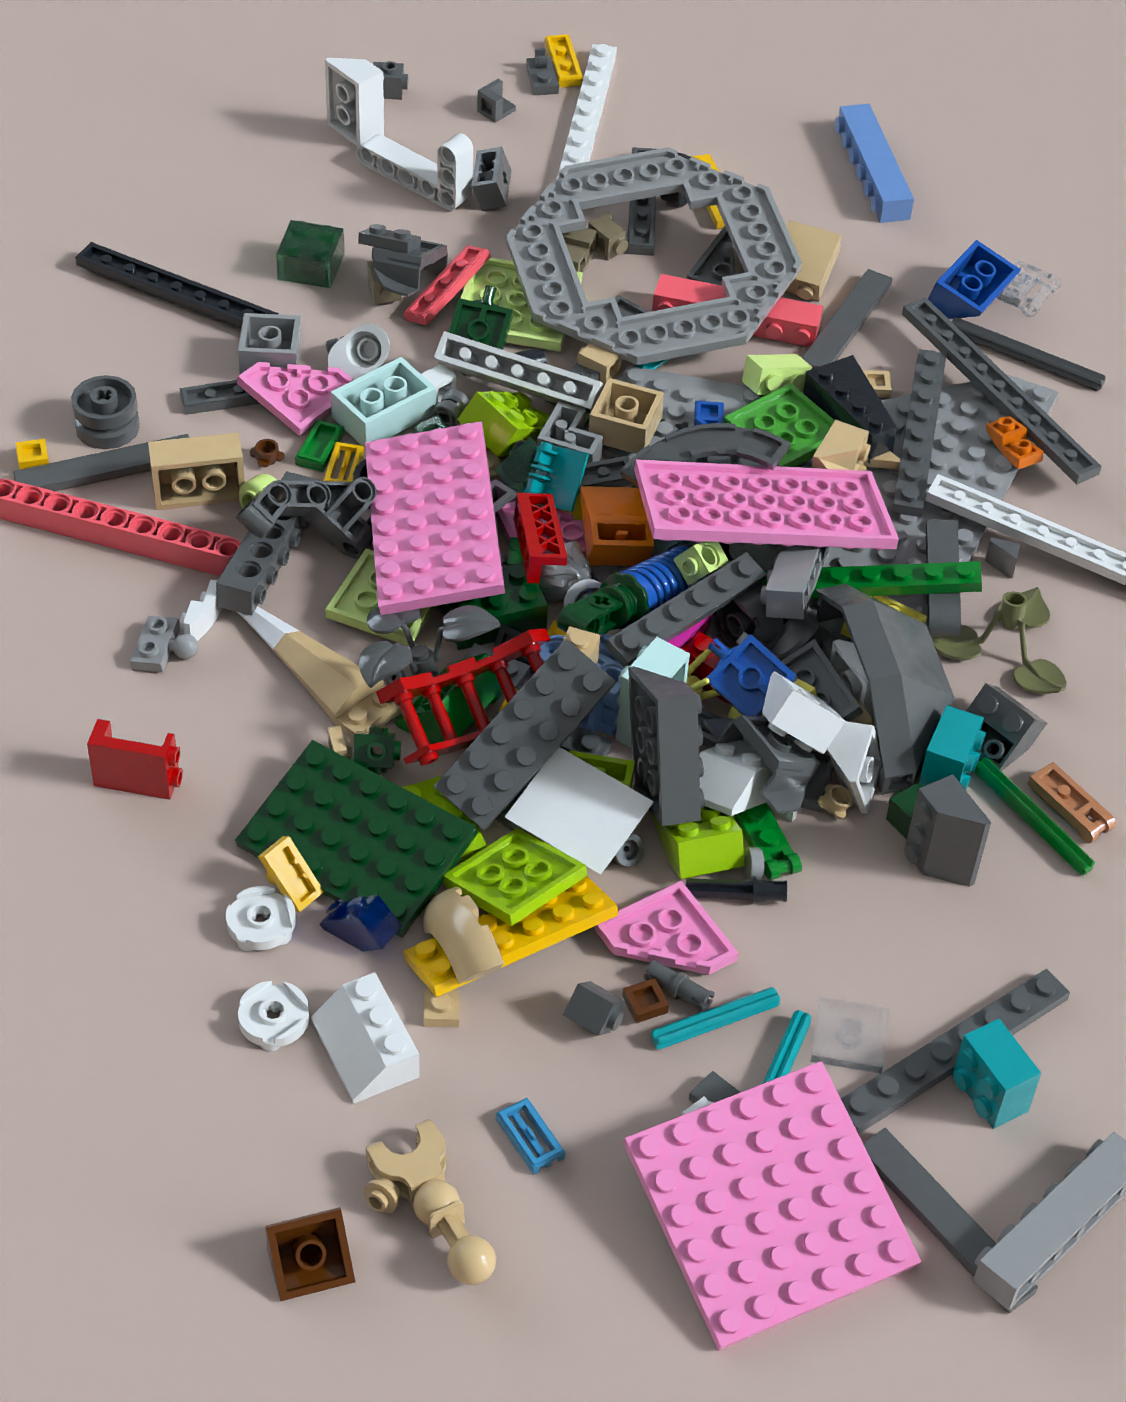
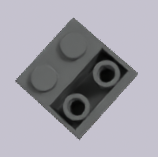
[966,683,1047,771]

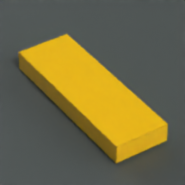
[544,34,583,88]

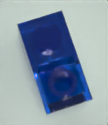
[319,895,403,952]

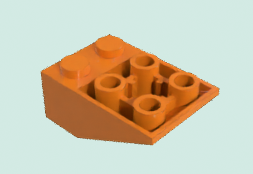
[580,486,654,566]

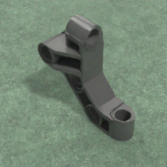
[236,477,377,559]

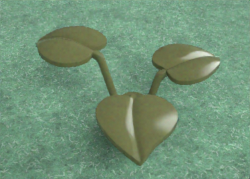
[931,587,1067,694]

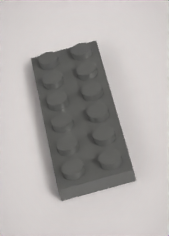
[434,639,616,831]

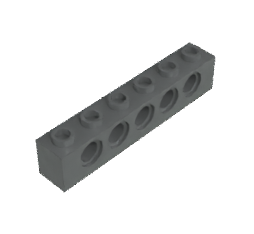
[216,471,320,616]

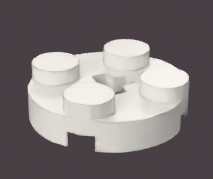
[226,886,296,951]
[238,981,309,1052]

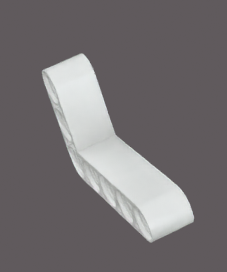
[356,133,473,211]

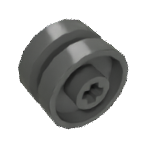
[71,375,140,449]

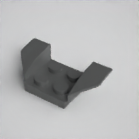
[372,240,448,297]
[703,715,820,814]

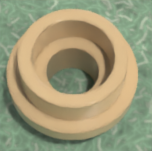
[364,1177,400,1214]

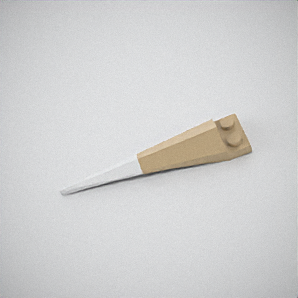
[238,606,402,740]

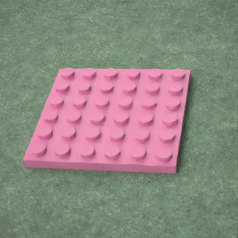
[623,1061,922,1351]

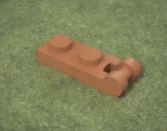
[1028,762,1116,844]

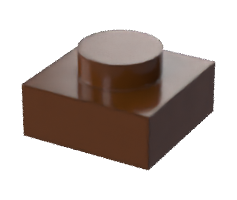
[622,978,669,1024]

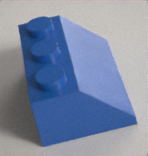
[928,240,1021,319]

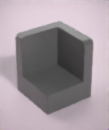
[477,79,516,123]

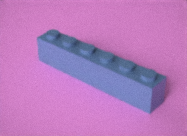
[835,104,914,223]

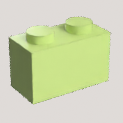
[742,354,812,395]

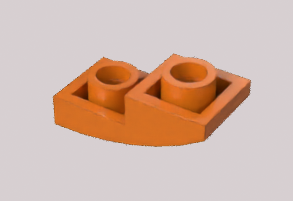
[986,416,1043,469]

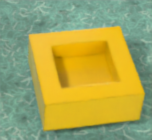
[15,438,49,470]

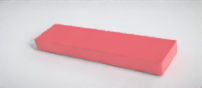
[403,245,491,325]

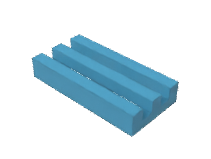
[496,1098,565,1175]

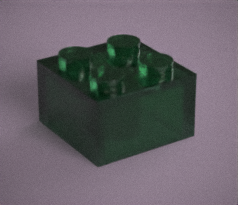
[276,220,345,288]

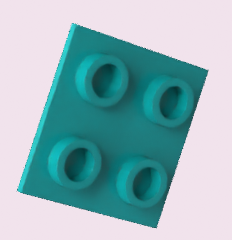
[523,441,589,512]

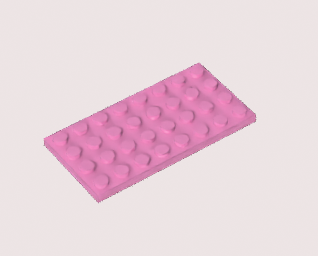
[365,421,505,615]
[634,460,899,550]

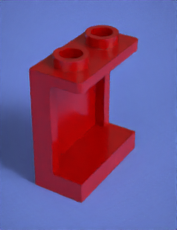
[87,719,183,800]

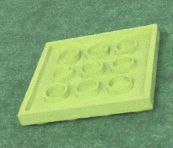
[461,258,583,352]

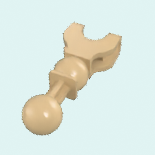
[365,1119,496,1285]

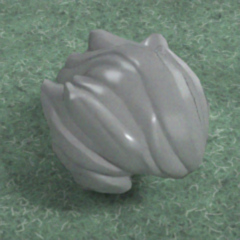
[539,541,592,602]

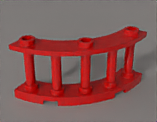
[376,629,551,766]

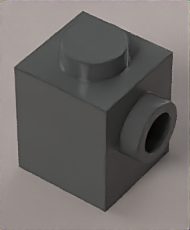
[373,61,408,100]
[563,981,626,1036]

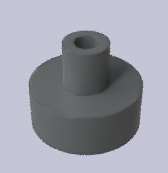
[612,833,644,867]

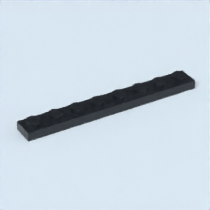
[75,242,279,329]

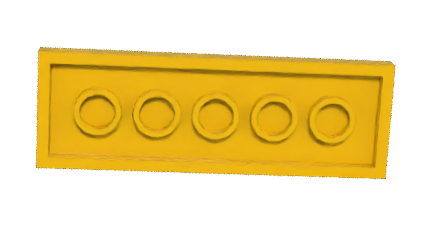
[403,876,618,997]

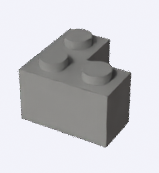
[537,401,603,464]

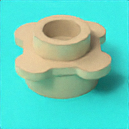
[818,784,853,819]

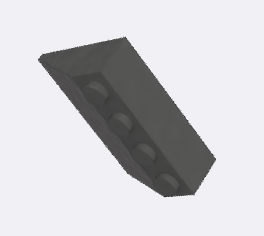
[628,666,705,826]

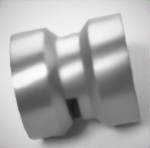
[432,389,470,428]

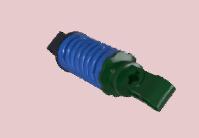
[557,543,693,635]

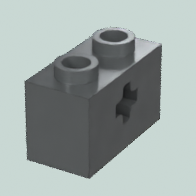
[471,146,512,210]

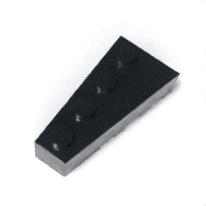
[803,355,897,463]

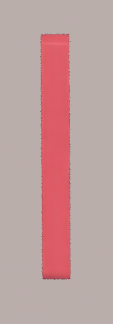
[0,479,241,576]

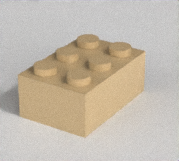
[148,432,245,510]

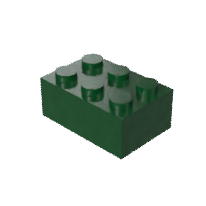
[439,563,548,651]

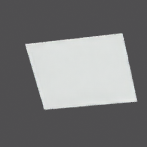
[505,747,654,875]

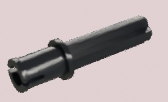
[686,876,787,904]

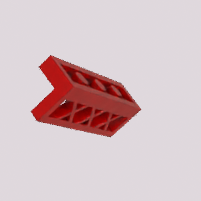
[513,493,567,584]

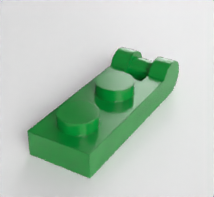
[733,802,802,880]

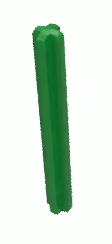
[975,758,1095,876]

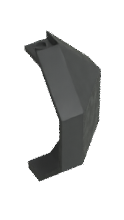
[816,584,954,795]

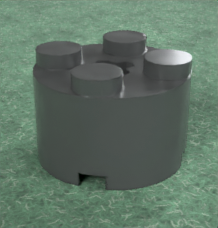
[713,583,783,649]

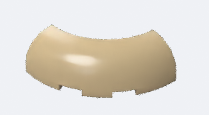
[422,887,504,984]

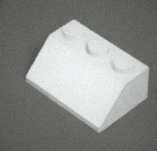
[325,58,384,147]
[311,972,419,1104]

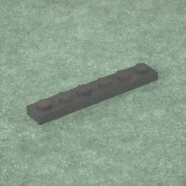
[605,552,767,668]

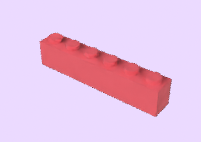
[652,274,823,347]

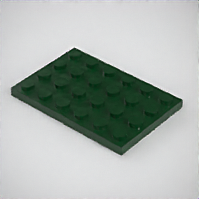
[235,740,478,938]

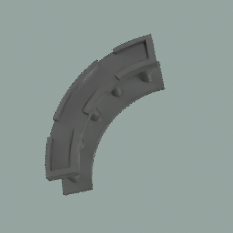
[620,423,790,488]

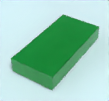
[295,420,344,472]

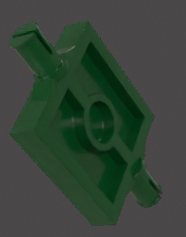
[449,285,514,377]

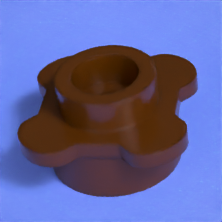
[250,439,285,468]

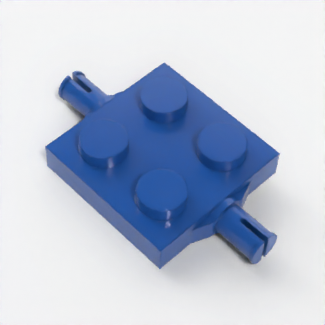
[706,634,798,716]

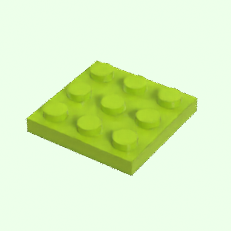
[443,827,587,926]

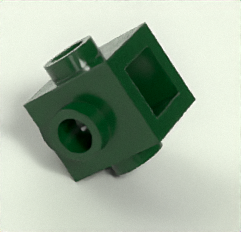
[353,726,401,774]

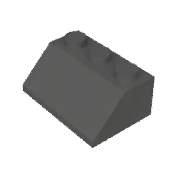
[904,774,991,886]

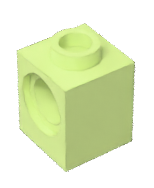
[673,541,730,586]

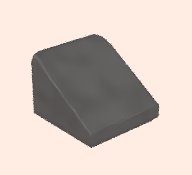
[985,537,1020,578]

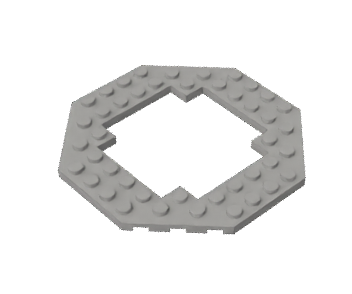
[506,147,802,365]

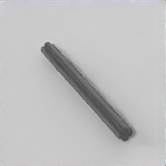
[951,317,1106,391]

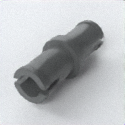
[644,960,715,1012]

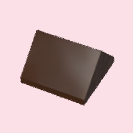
[265,1207,355,1301]

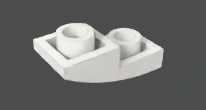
[180,579,222,641]

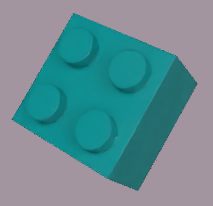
[919,705,986,791]
[952,1019,1041,1129]

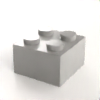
[238,313,302,374]

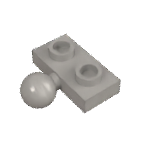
[130,616,198,672]

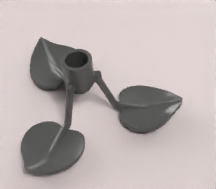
[359,605,500,688]

